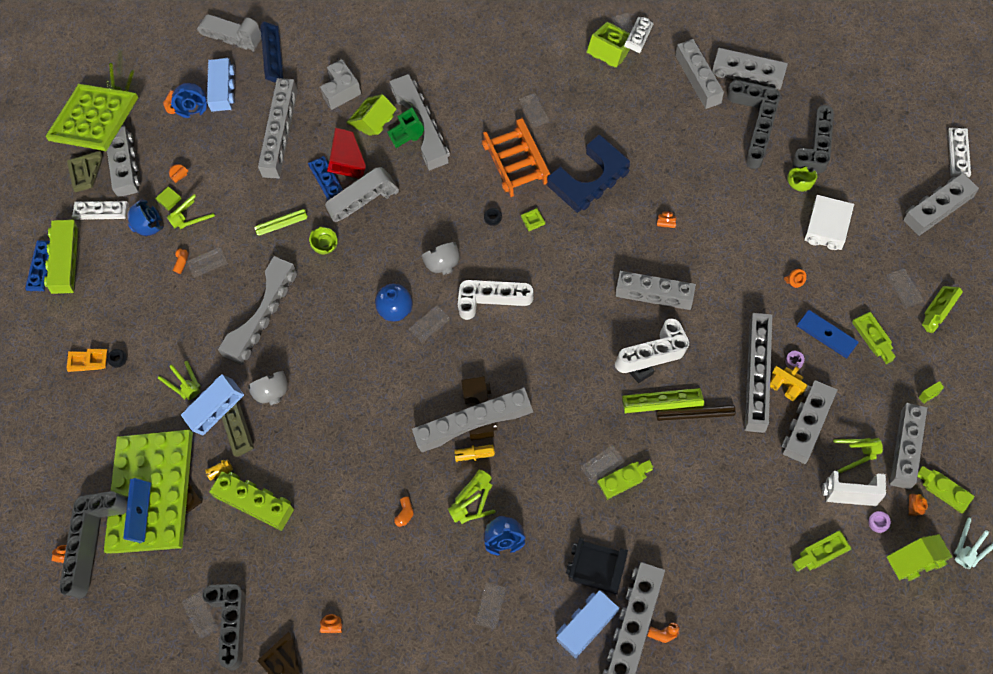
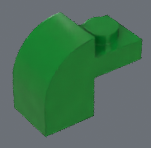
[387,108,424,148]

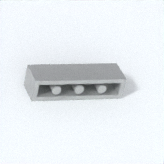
[676,39,724,109]

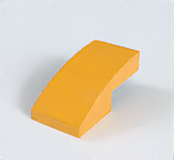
[67,349,107,372]

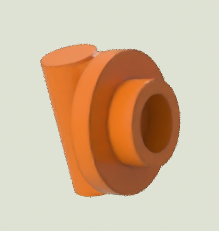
[169,164,189,183]
[657,211,677,228]
[784,269,807,288]
[908,494,928,516]
[52,545,66,563]
[320,614,342,633]

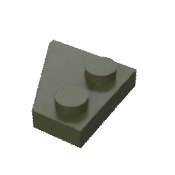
[67,151,103,193]

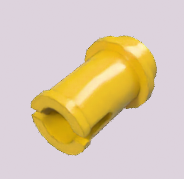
[205,459,233,481]

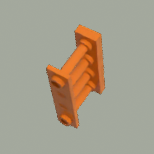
[482,118,550,197]

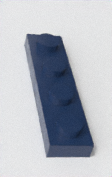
[260,21,283,83]

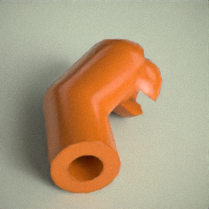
[163,90,176,114]
[172,249,189,274]
[394,497,414,527]
[647,622,679,643]

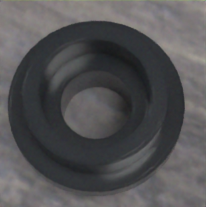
[484,208,502,226]
[107,349,127,368]

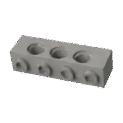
[712,48,788,90]
[107,126,141,197]
[903,173,979,236]
[616,271,696,310]
[781,380,837,464]
[890,403,927,490]

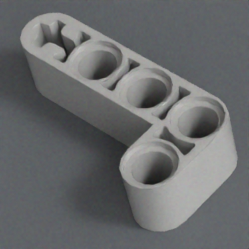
[197,14,261,52]
[325,167,399,222]

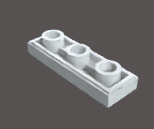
[624,17,654,53]
[948,128,971,177]
[72,201,128,219]

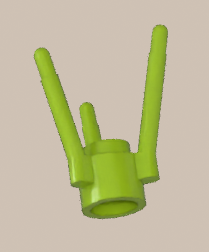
[167,194,215,229]
[158,361,201,400]
[833,438,883,473]
[455,470,493,518]
[448,488,496,524]

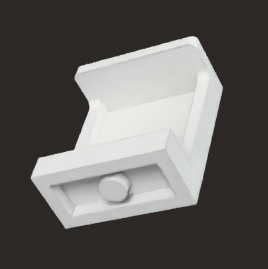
[804,195,854,250]
[822,471,886,506]

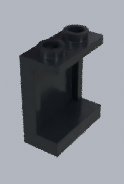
[566,537,628,594]

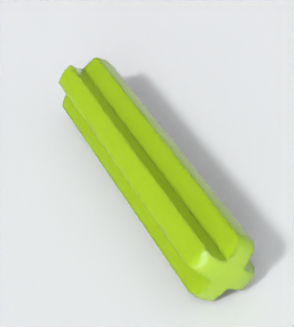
[255,209,307,236]

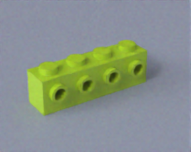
[44,220,78,294]
[209,471,294,531]

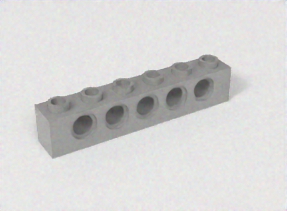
[258,78,298,178]
[745,313,772,433]
[603,562,665,674]

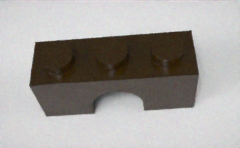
[461,376,497,441]

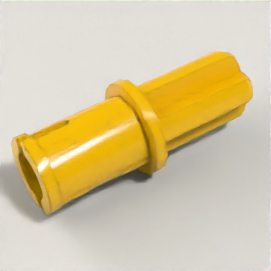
[454,445,495,462]

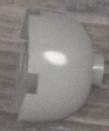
[421,242,460,275]
[247,371,288,406]

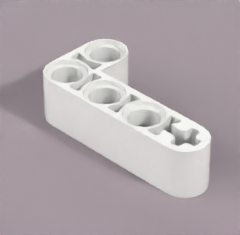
[458,280,534,320]
[615,319,689,373]

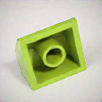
[587,22,630,68]
[346,94,397,136]

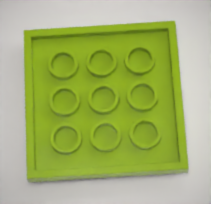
[45,84,139,151]

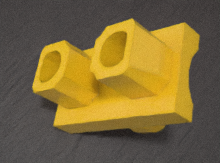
[770,366,807,401]

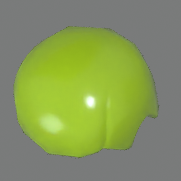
[787,167,818,192]
[309,227,338,255]

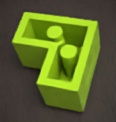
[887,534,952,581]

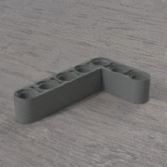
[727,80,780,169]
[59,491,128,599]

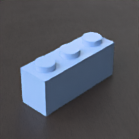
[207,58,235,111]
[181,374,244,436]
[557,591,619,659]

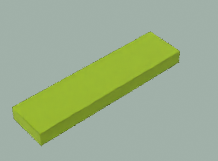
[622,388,704,413]

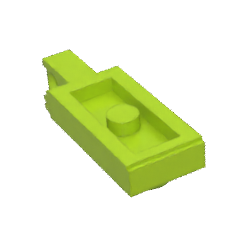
[922,286,963,333]
[852,312,896,364]
[597,460,653,500]
[917,466,975,514]
[792,531,852,571]

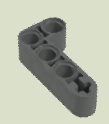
[792,105,834,173]
[202,584,246,671]

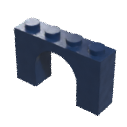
[547,135,630,213]

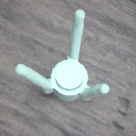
[953,517,993,569]

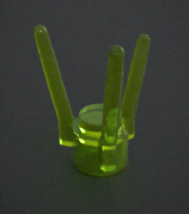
[106,63,134,92]

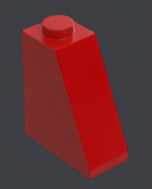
[327,128,366,179]

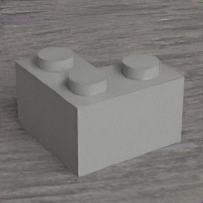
[320,59,361,110]

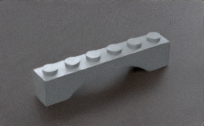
[390,74,450,171]
[218,256,297,365]
[412,388,533,452]

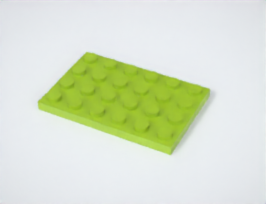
[104,430,193,553]

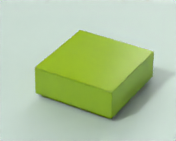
[155,187,181,211]
[521,208,545,231]
[919,381,944,403]

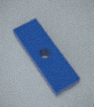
[308,156,343,200]
[25,240,50,291]
[797,310,859,359]
[123,478,151,543]

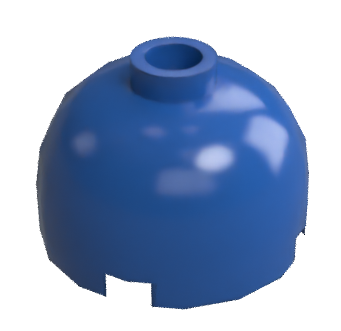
[171,83,207,118]
[128,199,164,236]
[375,284,413,322]
[484,516,525,555]

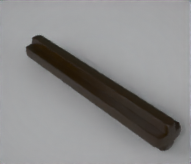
[656,405,736,421]

